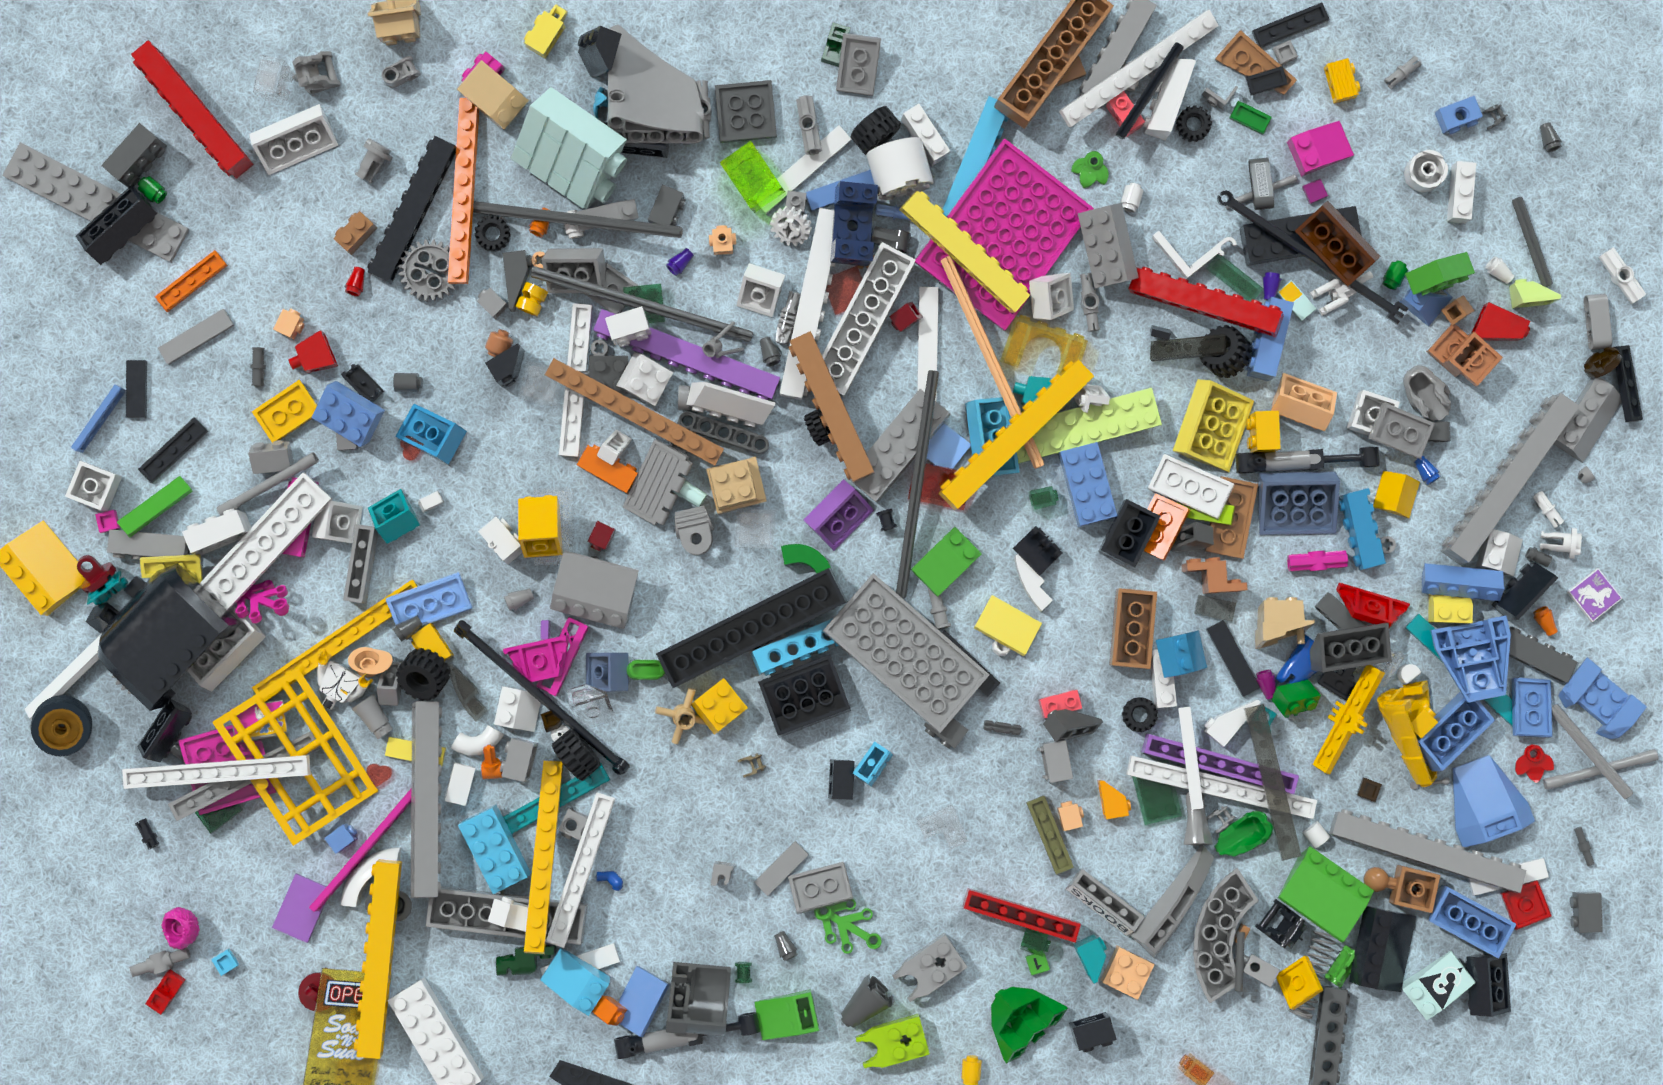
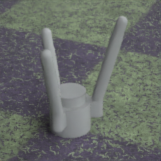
[702,321,744,358]

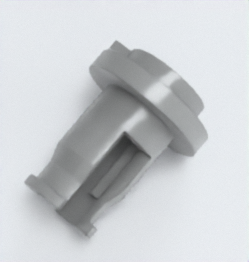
[355,138,393,184]

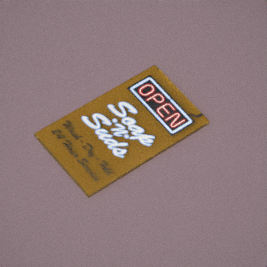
[303,967,392,1085]

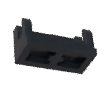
[341,364,384,402]
[828,759,855,800]

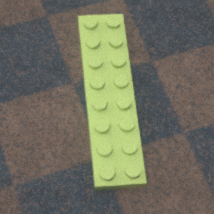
[1017,388,1162,464]

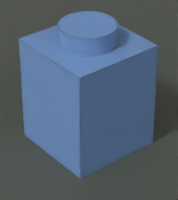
[324,823,358,854]

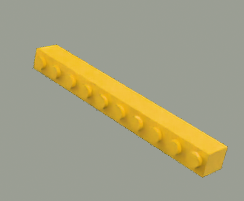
[939,359,1094,510]
[354,859,402,1059]

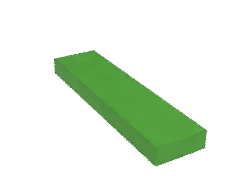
[117,476,193,538]

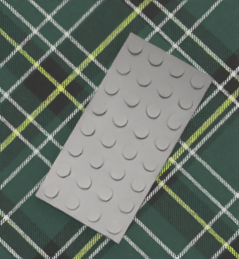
[823,573,989,733]

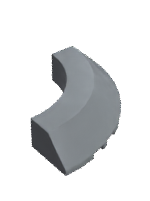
[1193,868,1259,1003]

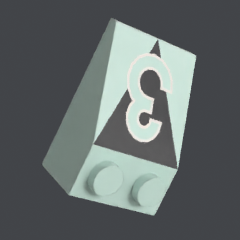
[1403,951,1475,1020]

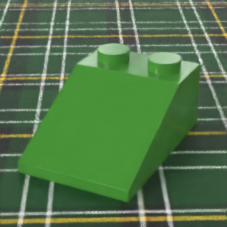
[911,527,982,597]

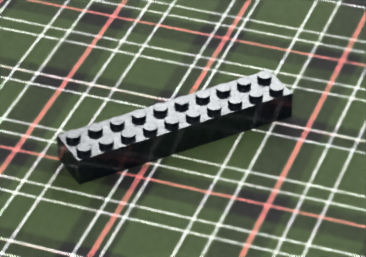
[656,568,848,688]

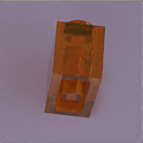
[1179,1053,1214,1085]

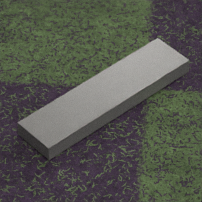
[158,309,234,365]

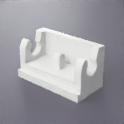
[444,762,475,806]

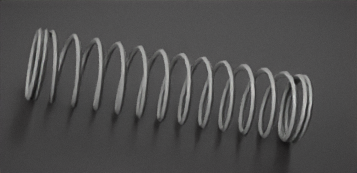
[1288,925,1337,1019]

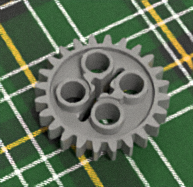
[399,239,455,302]

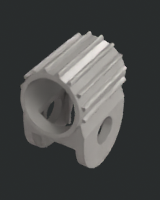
[675,505,714,555]

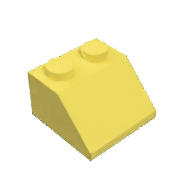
[1428,594,1473,624]

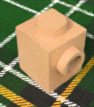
[273,308,304,340]
[1057,800,1084,831]

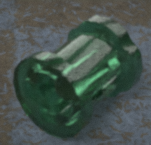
[735,962,752,983]

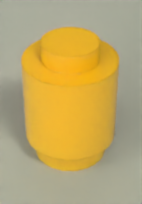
[961,1055,982,1085]

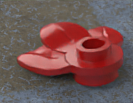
[1515,744,1554,783]

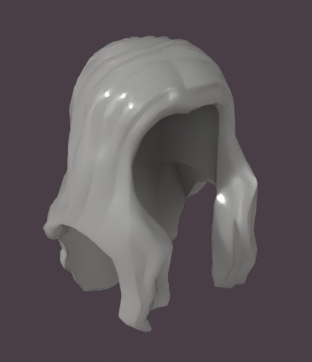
[1403,365,1451,421]

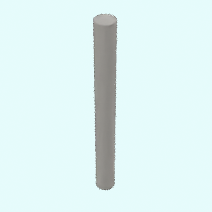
[1225,174,1297,209]

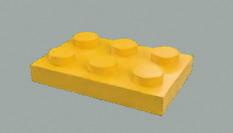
[252,380,317,443]

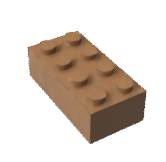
[1109,588,1157,669]

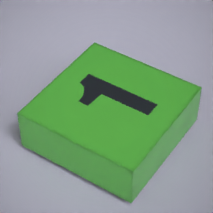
[1025,950,1050,975]

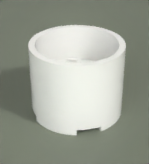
[866,137,934,201]

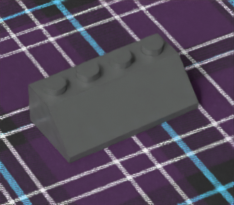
[1310,623,1392,672]

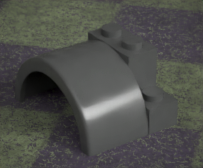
[666,962,731,1036]

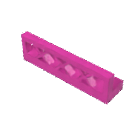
[536,617,590,696]

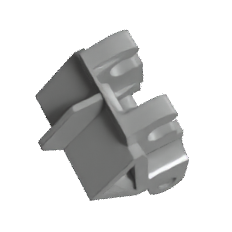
[292,51,341,95]

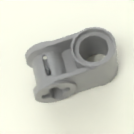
[382,56,421,88]

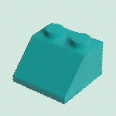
[368,489,420,544]
[1073,934,1107,984]

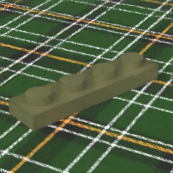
[1026,795,1074,875]

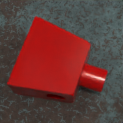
[288,330,338,373]

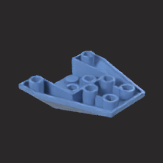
[1452,755,1535,847]

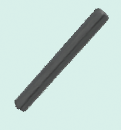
[1512,197,1553,287]

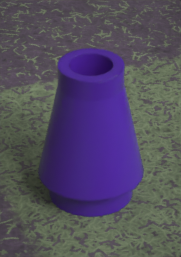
[666,248,694,276]
[1262,272,1282,301]

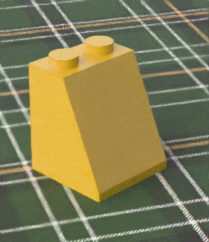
[518,495,563,558]

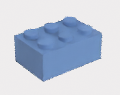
[311,381,385,447]

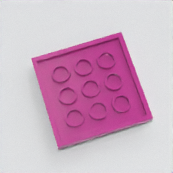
[178,725,277,815]

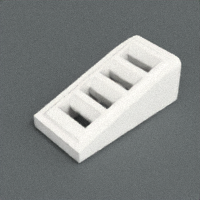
[597,430,632,465]

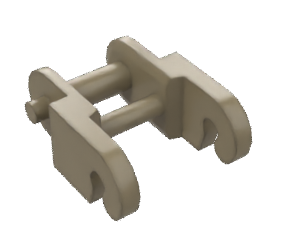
[737,753,766,778]

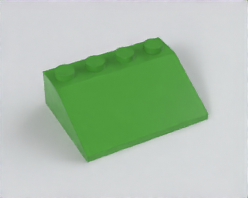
[1278,846,1374,943]

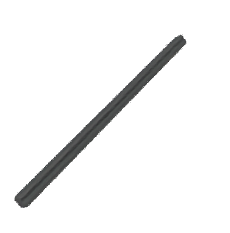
[473,201,683,238]
[531,266,753,342]
[896,370,939,598]

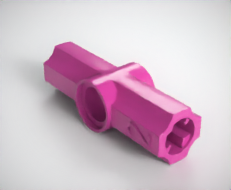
[1287,550,1348,571]

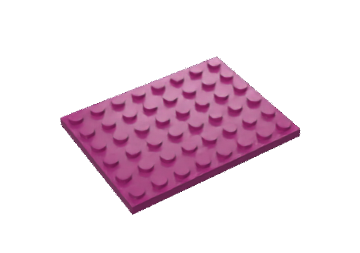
[915,138,1094,331]

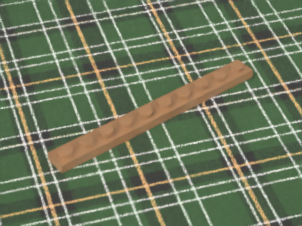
[545,358,724,466]

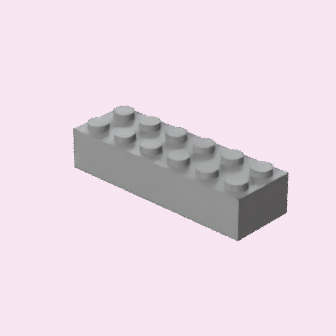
[846,389,950,503]

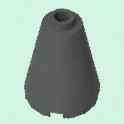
[841,974,895,1028]

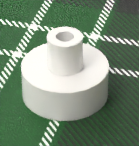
[551,725,569,742]

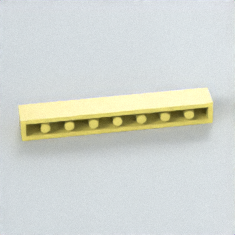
[899,191,1030,313]

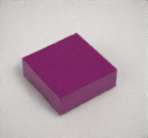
[1302,178,1328,204]

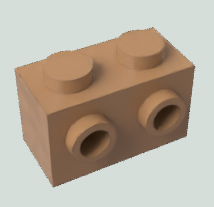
[333,211,377,255]

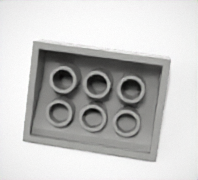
[550,550,639,629]

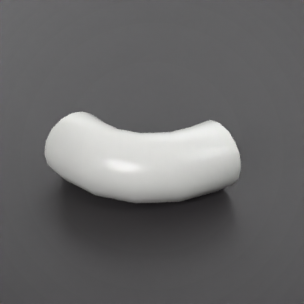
[451,725,504,756]

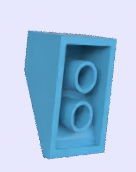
[395,404,467,465]
[1156,630,1207,678]

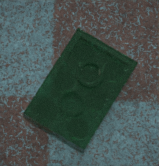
[1132,759,1182,825]

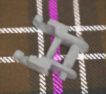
[1206,806,1235,833]

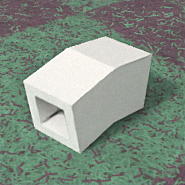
[418,491,444,512]

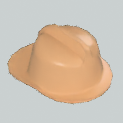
[348,647,393,678]

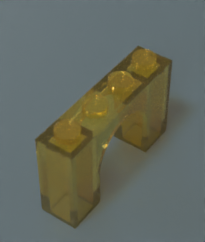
[1000,315,1088,375]

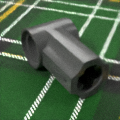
[871,226,911,253]

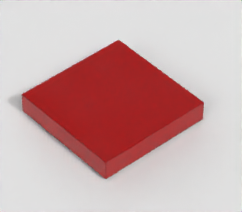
[1500,880,1552,930]

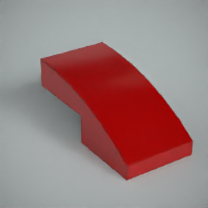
[145,969,186,1015]

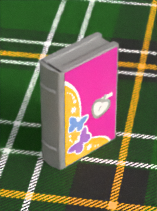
[230,700,288,744]

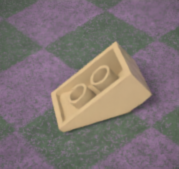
[457,60,529,130]

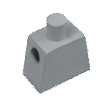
[1234,954,1280,987]

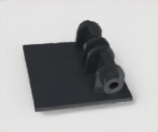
[1013,526,1063,576]

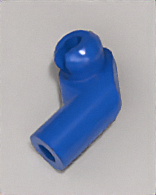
[597,871,623,891]

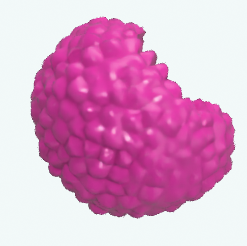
[161,907,200,950]

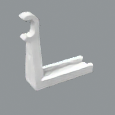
[1152,231,1237,279]

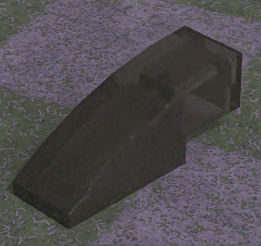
[449,664,489,722]

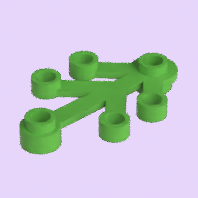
[814,900,882,954]

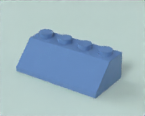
[1429,885,1516,959]

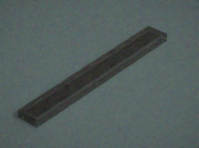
[1244,704,1302,861]

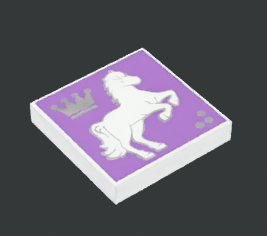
[1567,568,1622,622]

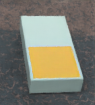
[1277,280,1316,322]

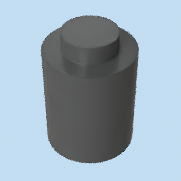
[393,373,423,392]

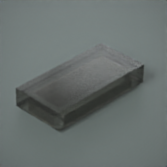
[1194,595,1236,622]

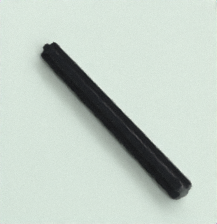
[1116,42,1184,139]

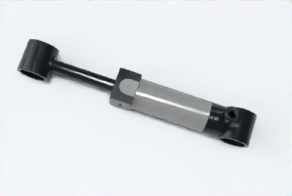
[1235,447,1380,474]
[614,1012,760,1059]

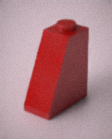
[1471,302,1531,341]

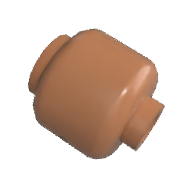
[485,329,513,357]

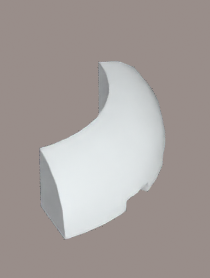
[341,847,401,907]

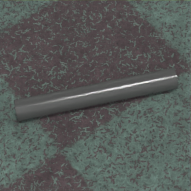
[1235,932,1245,992]

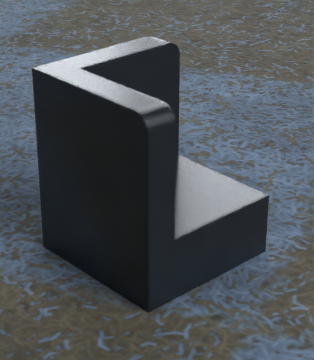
[85,602,119,633]

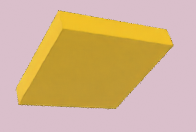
[1276,956,1323,1010]

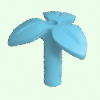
[593,87,608,120]

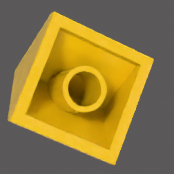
[1373,471,1420,518]

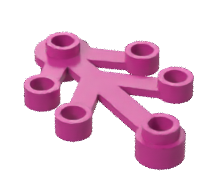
[235,580,289,623]

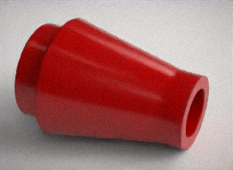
[344,267,365,296]

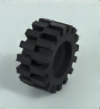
[1176,105,1212,142]
[474,215,511,252]
[804,409,831,446]
[1122,697,1158,732]

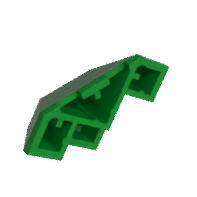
[991,987,1068,1064]

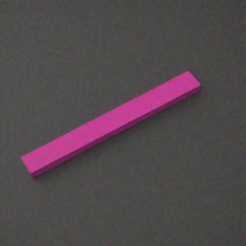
[309,789,411,912]

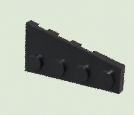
[549,1060,634,1085]

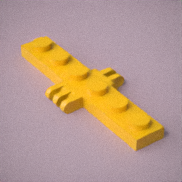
[1312,665,1385,775]

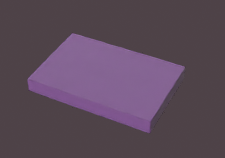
[272,873,327,943]

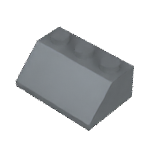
[542,248,606,293]

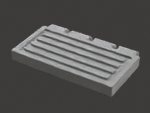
[623,439,693,525]

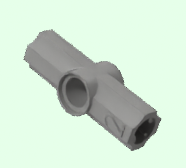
[796,95,822,155]

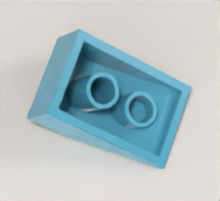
[540,948,610,1016]

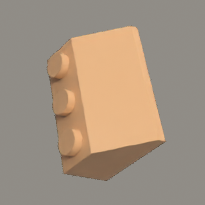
[1271,373,1337,431]

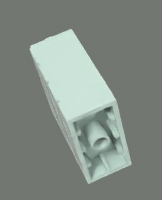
[510,87,627,209]

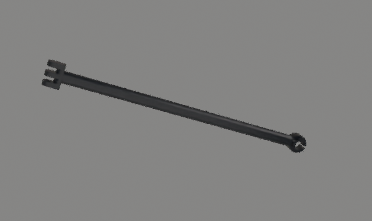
[1217,190,1409,325]
[454,620,630,775]

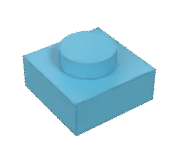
[211,948,239,976]

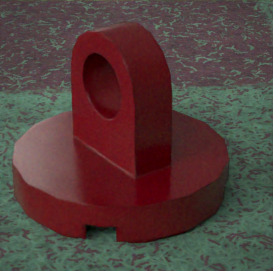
[77,555,116,593]
[298,972,334,1012]

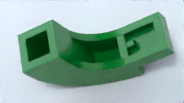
[781,544,831,574]

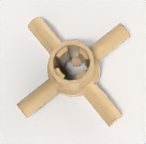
[655,688,706,744]

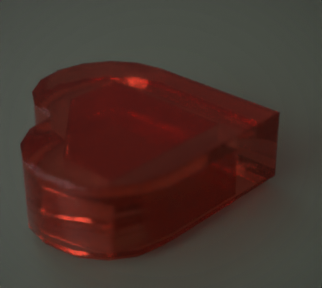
[400,436,424,461]
[367,763,392,787]

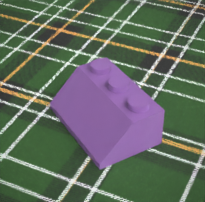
[803,479,874,551]

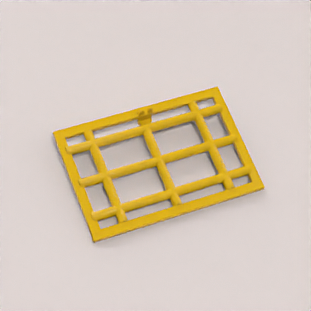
[212,668,378,846]

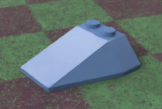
[1431,616,1511,703]

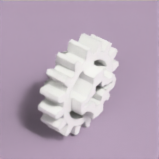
[770,206,812,246]

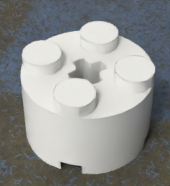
[1404,150,1448,192]

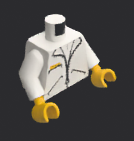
[317,651,373,710]

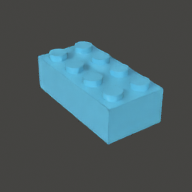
[458,804,531,894]

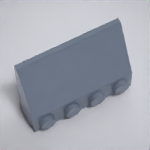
[1258,472,1340,535]

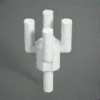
[1309,271,1373,316]

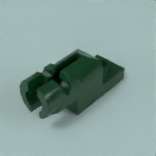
[496,945,556,976]

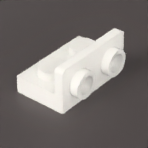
[1074,384,1110,413]

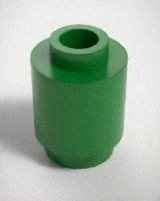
[138,176,167,204]
[1382,260,1409,290]

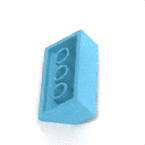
[965,397,1020,477]

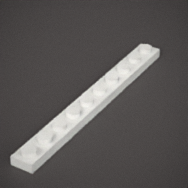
[1059,9,1219,127]
[122,755,311,789]
[1126,756,1317,819]

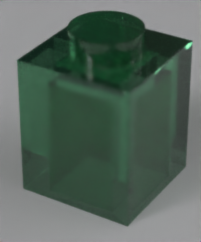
[1028,486,1059,511]
[1020,928,1051,957]

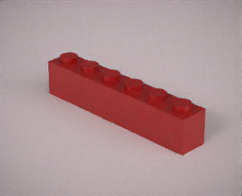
[962,888,1081,943]

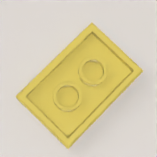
[974,595,1042,656]

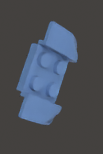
[1558,657,1647,739]

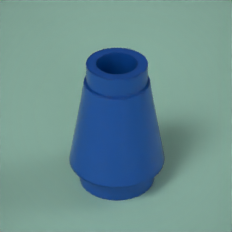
[1414,456,1441,485]

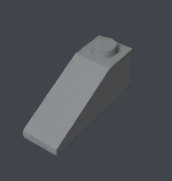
[575,199,639,231]

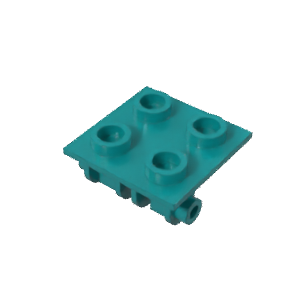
[87,570,128,606]

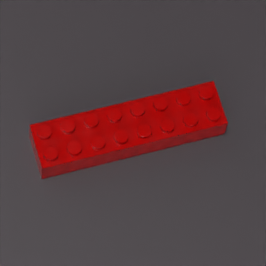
[131,40,254,179]

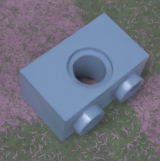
[1435,95,1483,135]

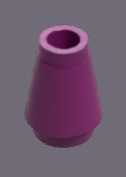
[1256,669,1276,699]

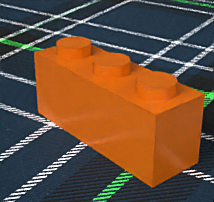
[577,444,638,494]

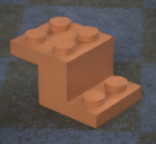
[1426,324,1503,387]
[1181,557,1247,594]

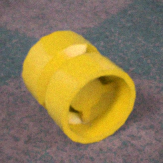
[515,282,548,317]

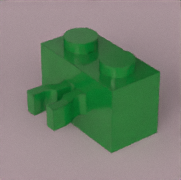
[1272,680,1321,718]

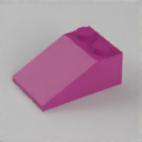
[1287,121,1354,177]

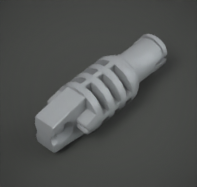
[776,291,801,345]

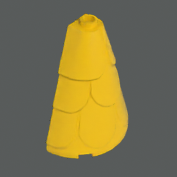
[1377,681,1437,787]

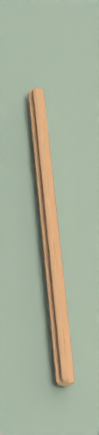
[941,256,1044,469]

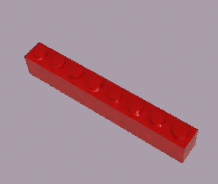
[1128,267,1284,337]

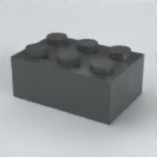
[101,123,167,187]

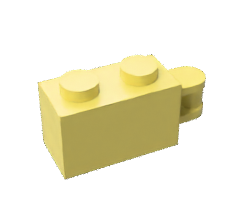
[524,5,568,59]

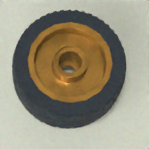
[31,695,92,757]

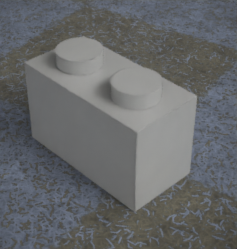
[248,440,294,474]

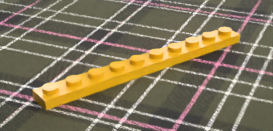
[252,579,418,703]
[524,760,563,954]

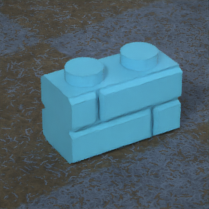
[853,741,893,787]

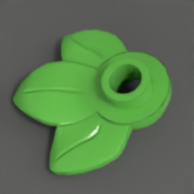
[1071,151,1109,188]

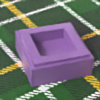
[541,620,551,640]

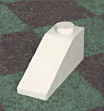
[1203,700,1261,747]

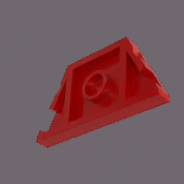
[1336,582,1410,629]

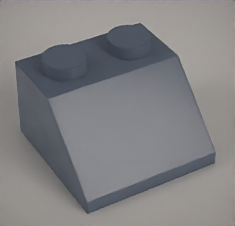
[586,653,629,691]

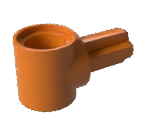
[481,744,503,780]

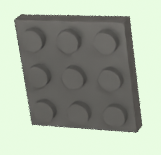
[715,80,777,143]

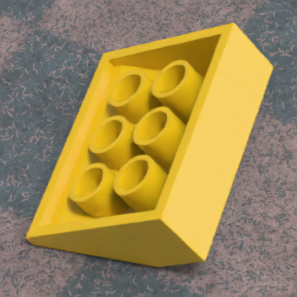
[0,520,85,616]

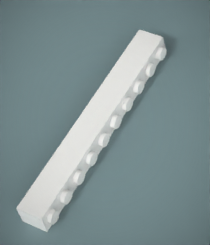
[780,208,836,400]

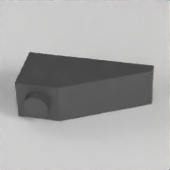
[502,250,532,312]
[1043,709,1103,742]

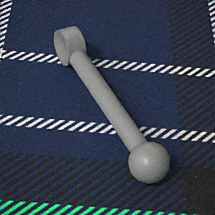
[1410,777,1450,789]

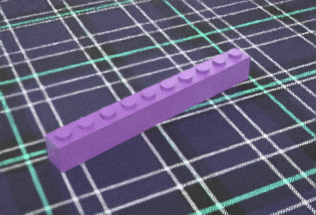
[593,309,781,400]

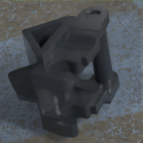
[1255,899,1307,949]

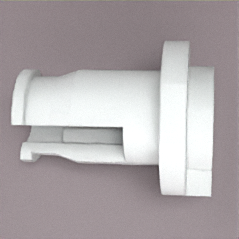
[1540,528,1582,559]

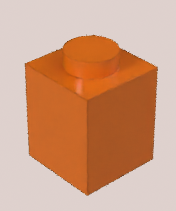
[592,995,627,1026]

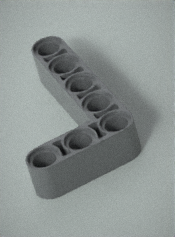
[669,411,769,454]

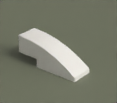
[1014,554,1053,611]

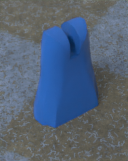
[1275,634,1318,684]

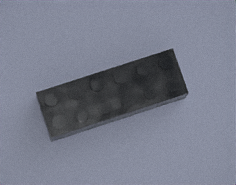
[1239,206,1362,266]

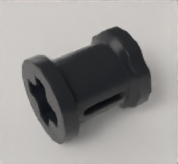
[876,508,898,532]

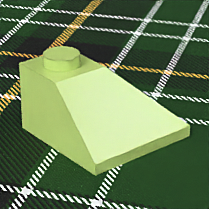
[1509,279,1561,309]

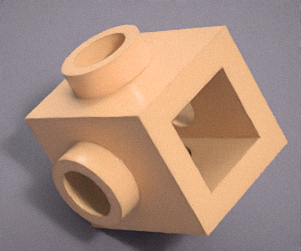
[709,225,736,255]

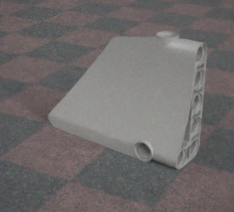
[608,25,704,144]

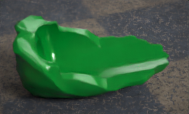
[1214,811,1273,857]

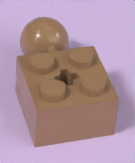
[1363,865,1440,913]

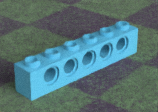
[750,618,839,676]

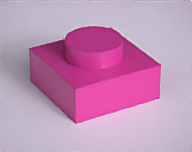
[95,510,120,533]

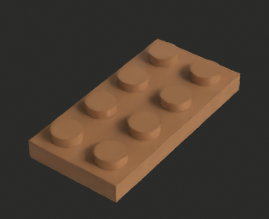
[1205,476,1258,559]

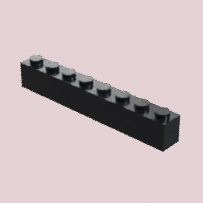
[367,136,456,284]

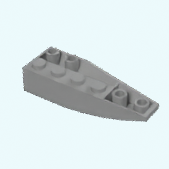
[1131,845,1214,958]

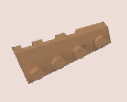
[1214,30,1297,95]

